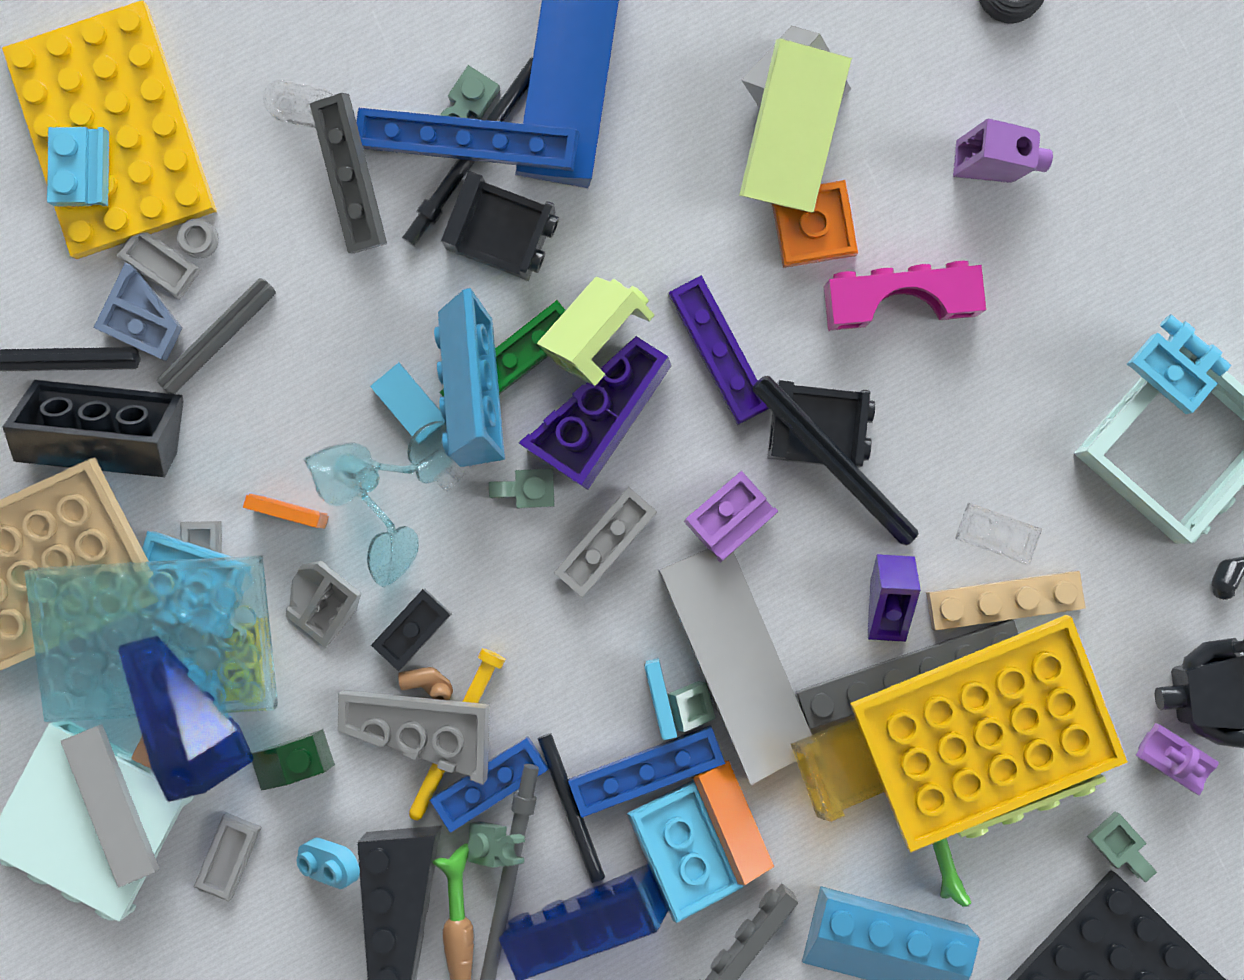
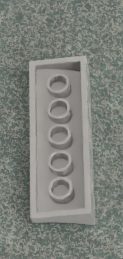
[659,549,819,785]

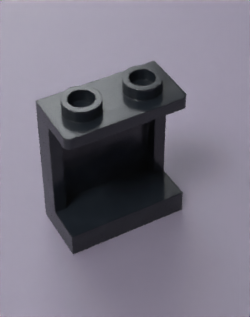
[441,170,559,281]
[767,380,875,468]

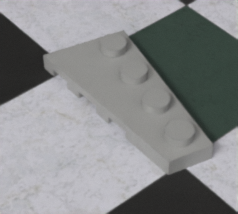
[338,690,490,784]

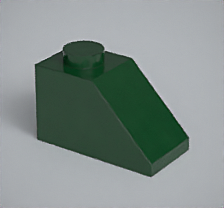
[249,729,335,791]

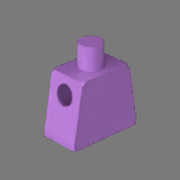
[953,118,1053,182]

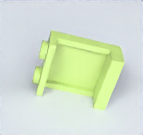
[537,277,655,386]

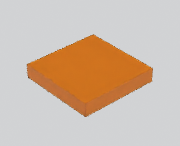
[772,180,858,268]

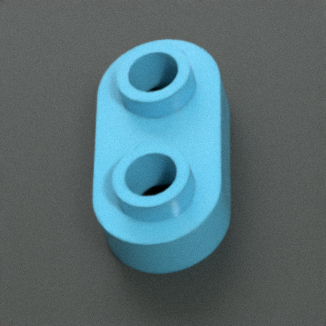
[297,837,360,889]

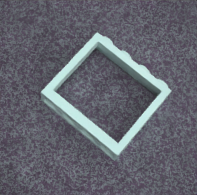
[1074,346,1244,544]

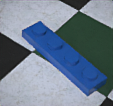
[568,725,725,818]

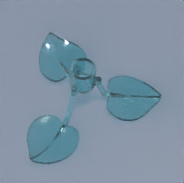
[305,421,454,587]

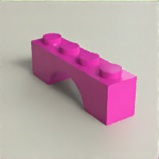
[824,260,986,331]

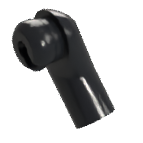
[1211,556,1244,600]

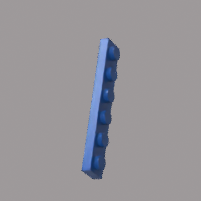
[356,107,579,171]

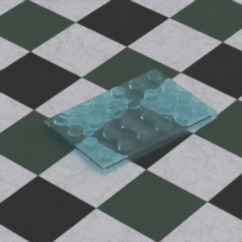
[24,555,278,722]

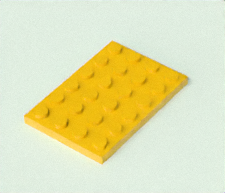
[2,0,217,259]
[850,615,1128,852]

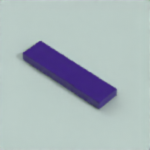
[668,275,769,426]

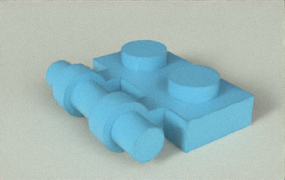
[1127,314,1231,414]

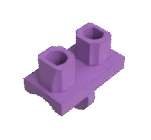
[1135,723,1220,795]

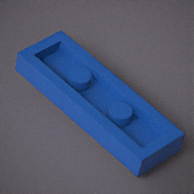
[430,736,548,833]

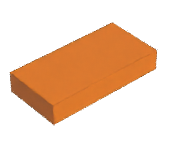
[243,493,329,529]

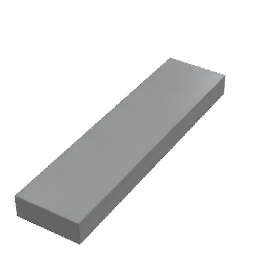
[61,724,160,888]

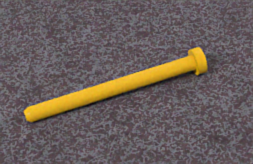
[409,648,506,821]

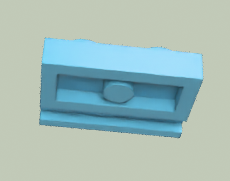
[47,127,109,206]

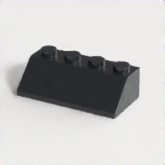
[2,380,183,478]

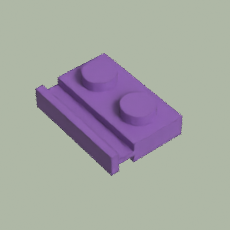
[684,471,778,563]

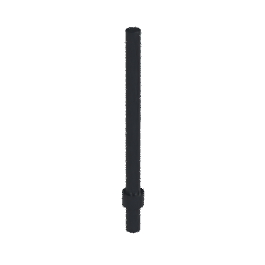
[402,57,533,246]

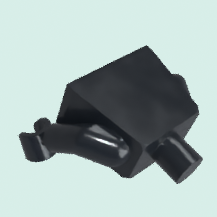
[1154,638,1244,749]

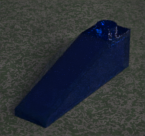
[118,635,254,802]

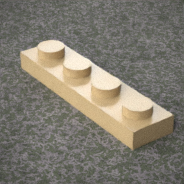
[926,571,1086,631]

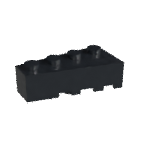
[357,825,442,980]

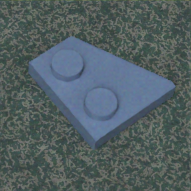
[93,263,182,361]

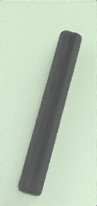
[157,278,276,394]

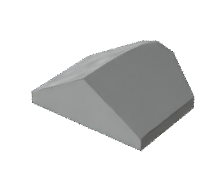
[286,561,361,648]

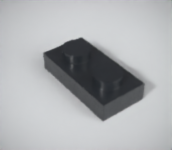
[371,589,452,671]

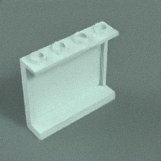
[0,719,197,921]

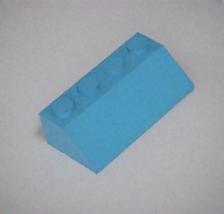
[434,288,505,467]
[802,886,980,980]

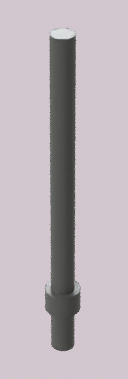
[480,764,539,980]

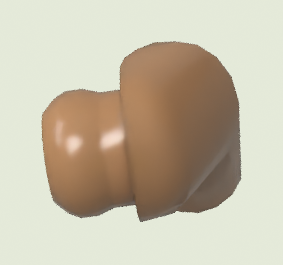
[398,667,453,700]

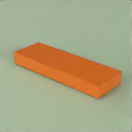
[693,760,774,885]

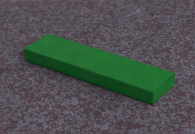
[439,300,566,397]

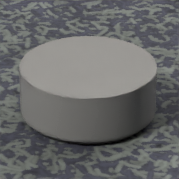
[177,219,219,258]

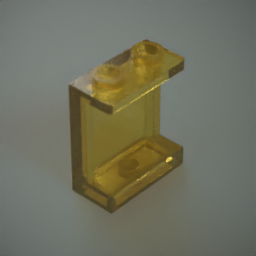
[791,718,884,822]

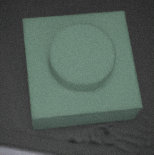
[668,681,715,732]

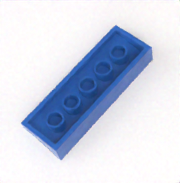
[515,0,619,188]

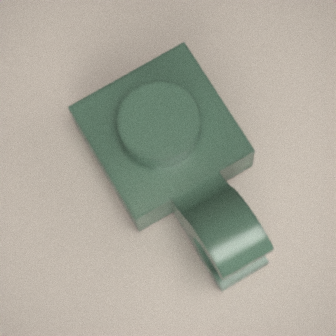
[489,469,554,508]
[1087,811,1157,883]

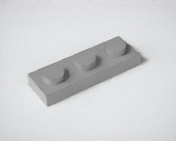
[554,487,657,598]

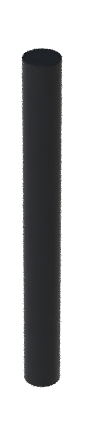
[537,733,605,883]

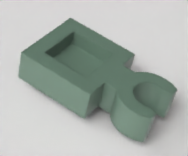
[440,65,501,120]
[468,821,525,868]

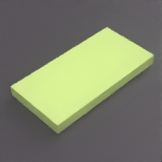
[739,38,852,213]

